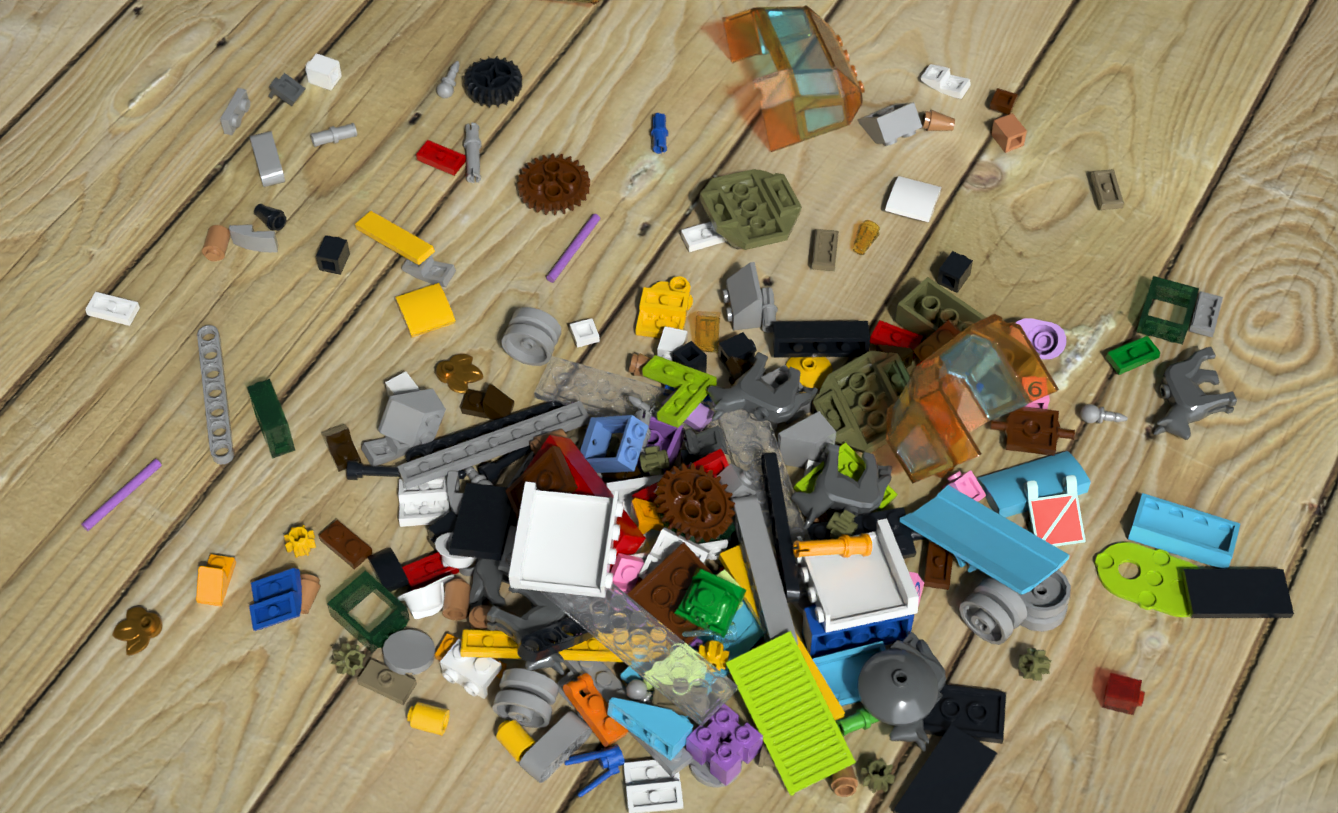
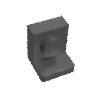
[268,73,306,106]

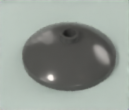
[857,649,938,726]

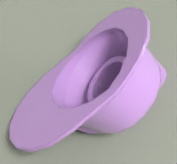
[1009,318,1066,359]

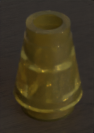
[852,220,880,255]

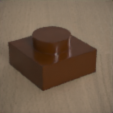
[989,88,1018,115]

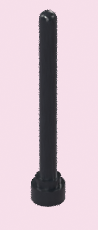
[478,445,532,483]
[347,460,466,480]

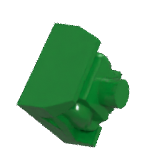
[675,567,746,638]

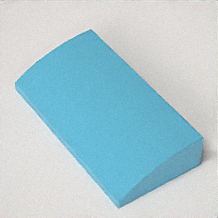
[977,451,1091,518]
[1128,493,1240,569]
[813,641,886,706]

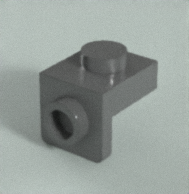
[685,425,727,460]

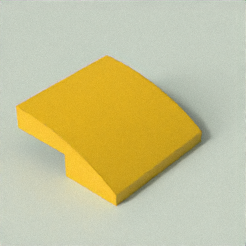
[395,283,456,338]
[635,287,690,339]

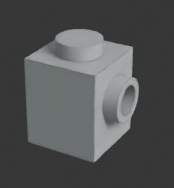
[717,463,757,501]

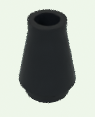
[254,204,287,231]

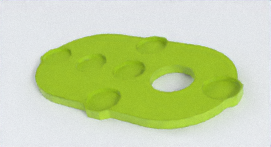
[1094,542,1200,617]

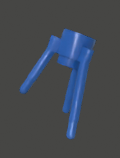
[564,744,625,797]

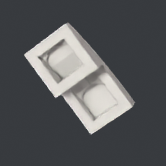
[921,64,971,99]

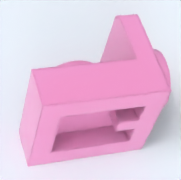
[942,470,986,502]
[610,553,644,597]

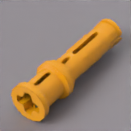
[793,533,872,558]

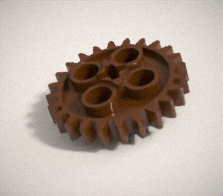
[517,153,590,216]
[654,463,735,543]

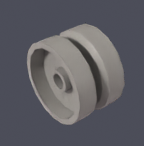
[501,307,561,366]
[1015,570,1071,632]
[959,578,1028,645]
[492,668,559,728]

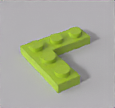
[642,355,717,428]
[793,442,898,511]

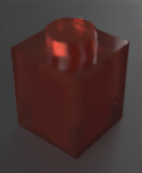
[1102,673,1145,715]

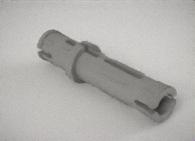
[464,123,481,183]

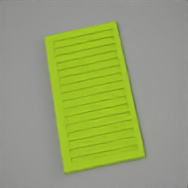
[726,631,856,796]

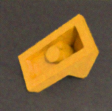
[630,498,675,535]
[196,554,236,607]

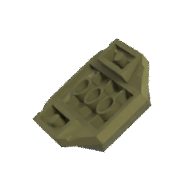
[700,169,802,250]
[813,351,920,453]

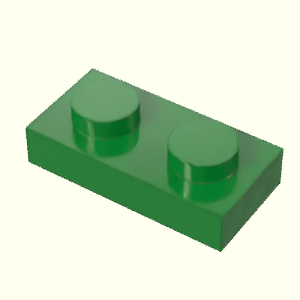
[1106,335,1161,375]

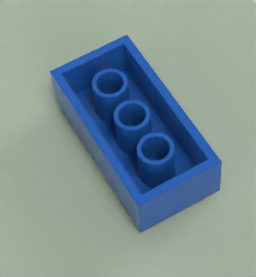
[802,604,914,659]

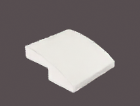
[885,176,941,222]
[398,476,450,527]
[638,527,710,579]
[624,760,683,813]

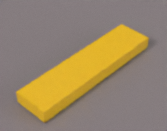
[355,211,435,265]

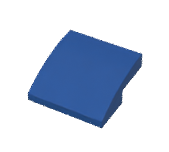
[249,568,302,631]

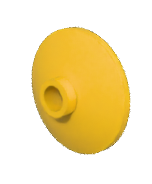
[786,357,833,390]

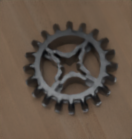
[464,56,522,108]

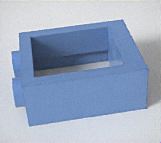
[580,415,649,473]

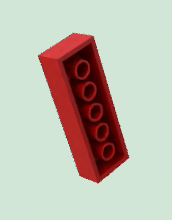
[524,435,646,572]

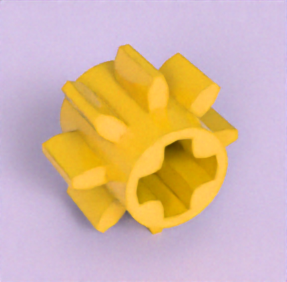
[284,525,316,558]
[696,641,729,674]

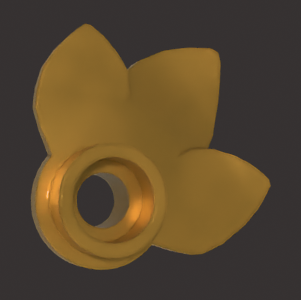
[436,354,483,394]
[112,607,162,656]

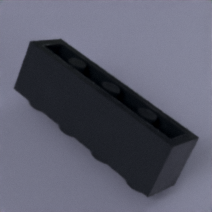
[773,321,870,358]

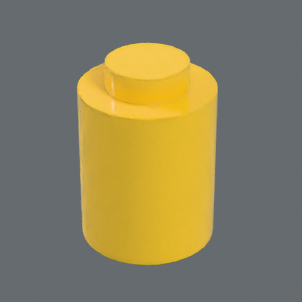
[407,702,450,736]
[496,720,536,762]

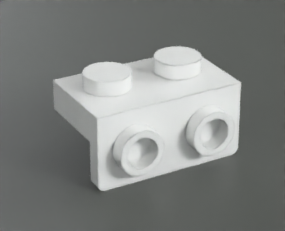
[440,639,502,699]

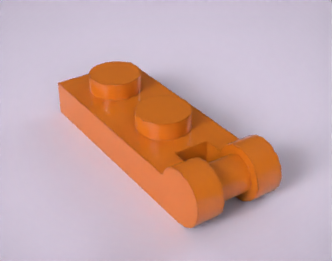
[563,673,628,748]

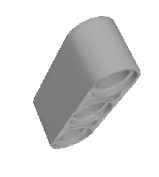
[250,131,285,187]
[519,711,592,783]

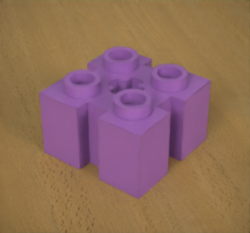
[686,703,763,786]

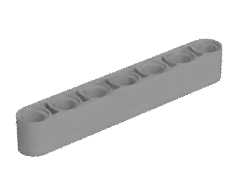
[730,495,798,645]

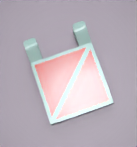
[1023,475,1086,547]

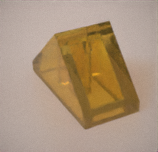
[695,311,721,353]

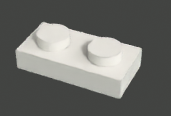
[681,222,727,252]
[85,292,140,326]

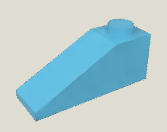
[607,697,693,761]

